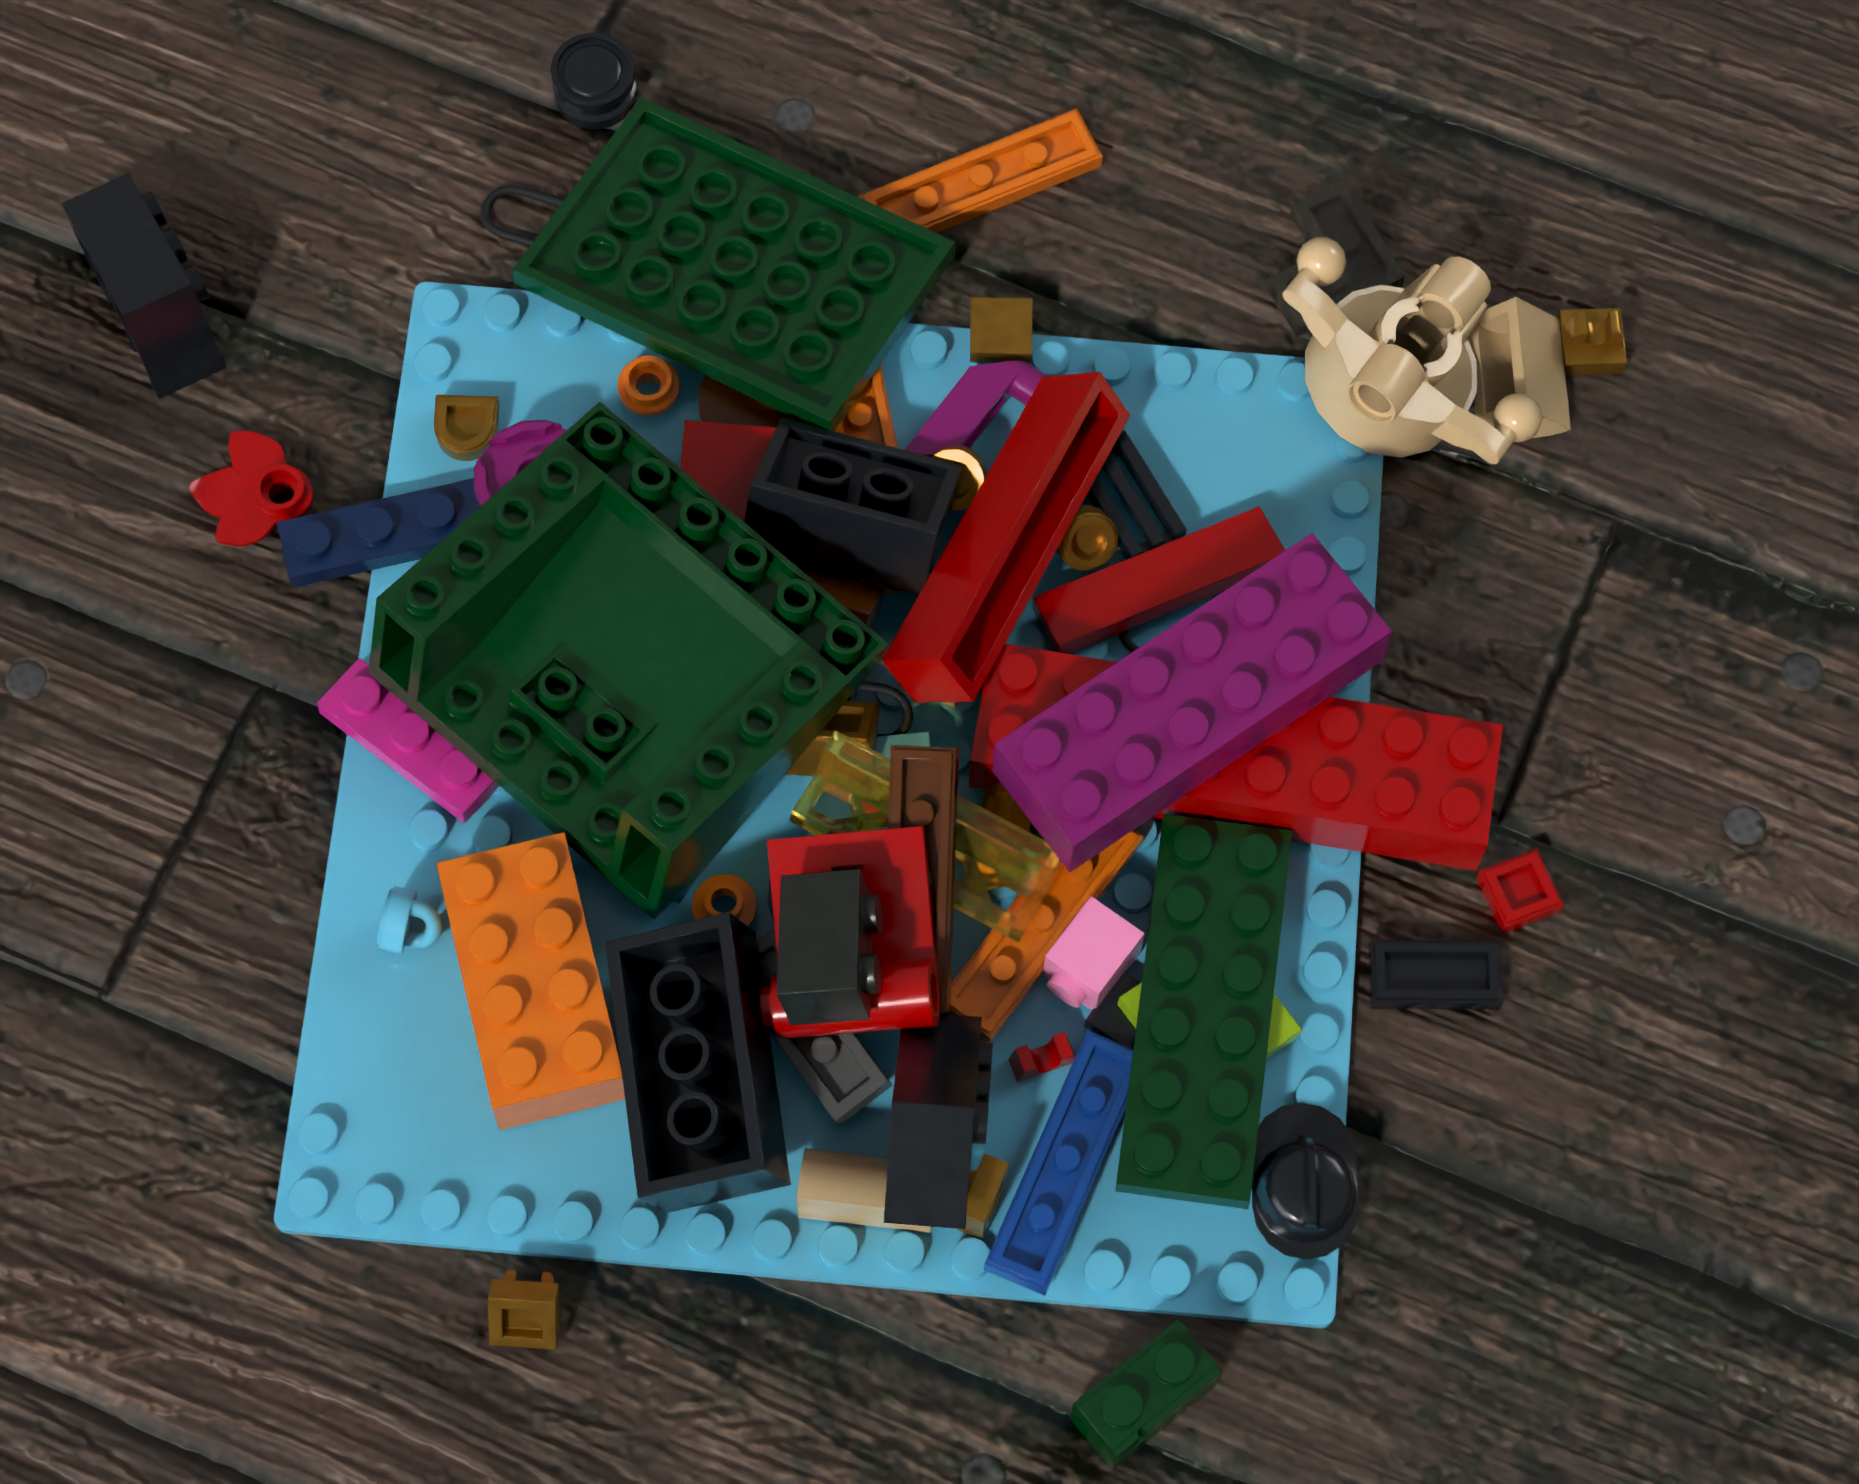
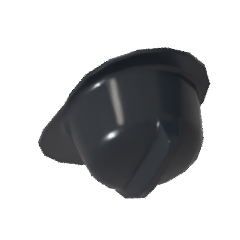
[1252,1103,1359,1260]

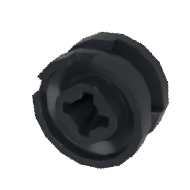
[550,32,637,130]

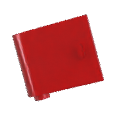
[760,826,940,1039]

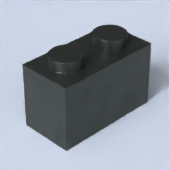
[777,869,883,1025]

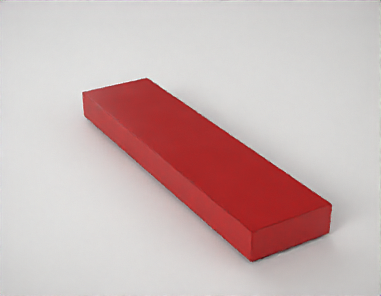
[1032,506,1285,654]

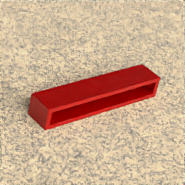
[882,372,1130,703]

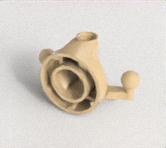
[1282,237,1543,464]

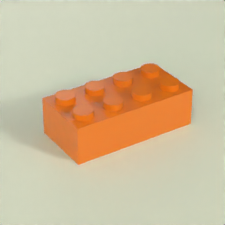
[436,832,625,1131]

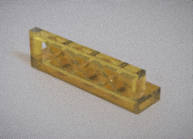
[789,730,1062,942]

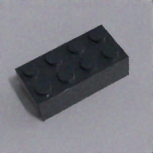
[605,912,791,1213]

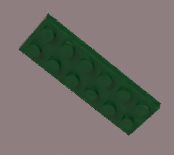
[1115,814,1292,1209]

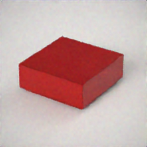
[1476,849,1564,935]

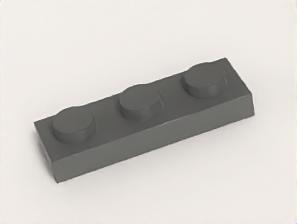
[757,928,893,1125]

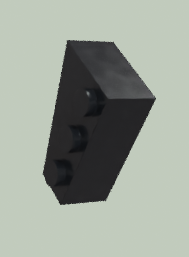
[61,173,226,399]
[884,1014,993,1229]

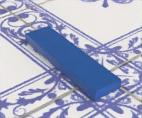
[984,1030,1133,1296]

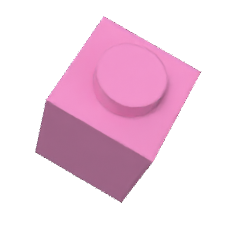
[1043,896,1145,1010]

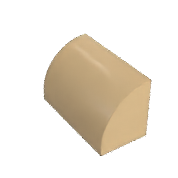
[1468,297,1571,438]
[797,1148,931,1233]

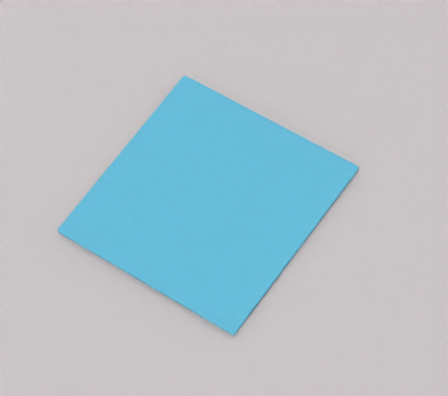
[274,282,1383,1328]

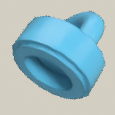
[377,886,442,955]

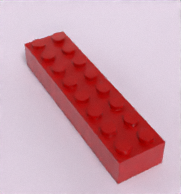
[969,644,1503,871]

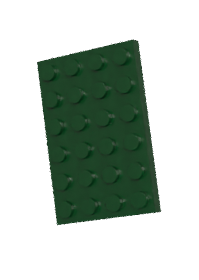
[512,97,955,431]

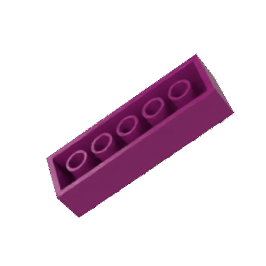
[992,533,1392,872]

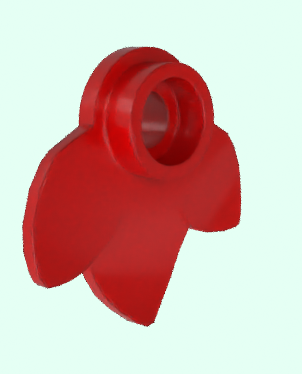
[189,431,314,546]

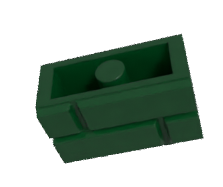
[1070,1319,1222,1470]

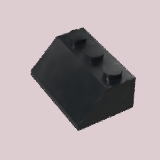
[744,418,963,594]

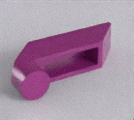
[905,361,1047,457]

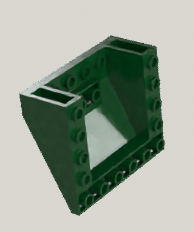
[369,402,889,919]

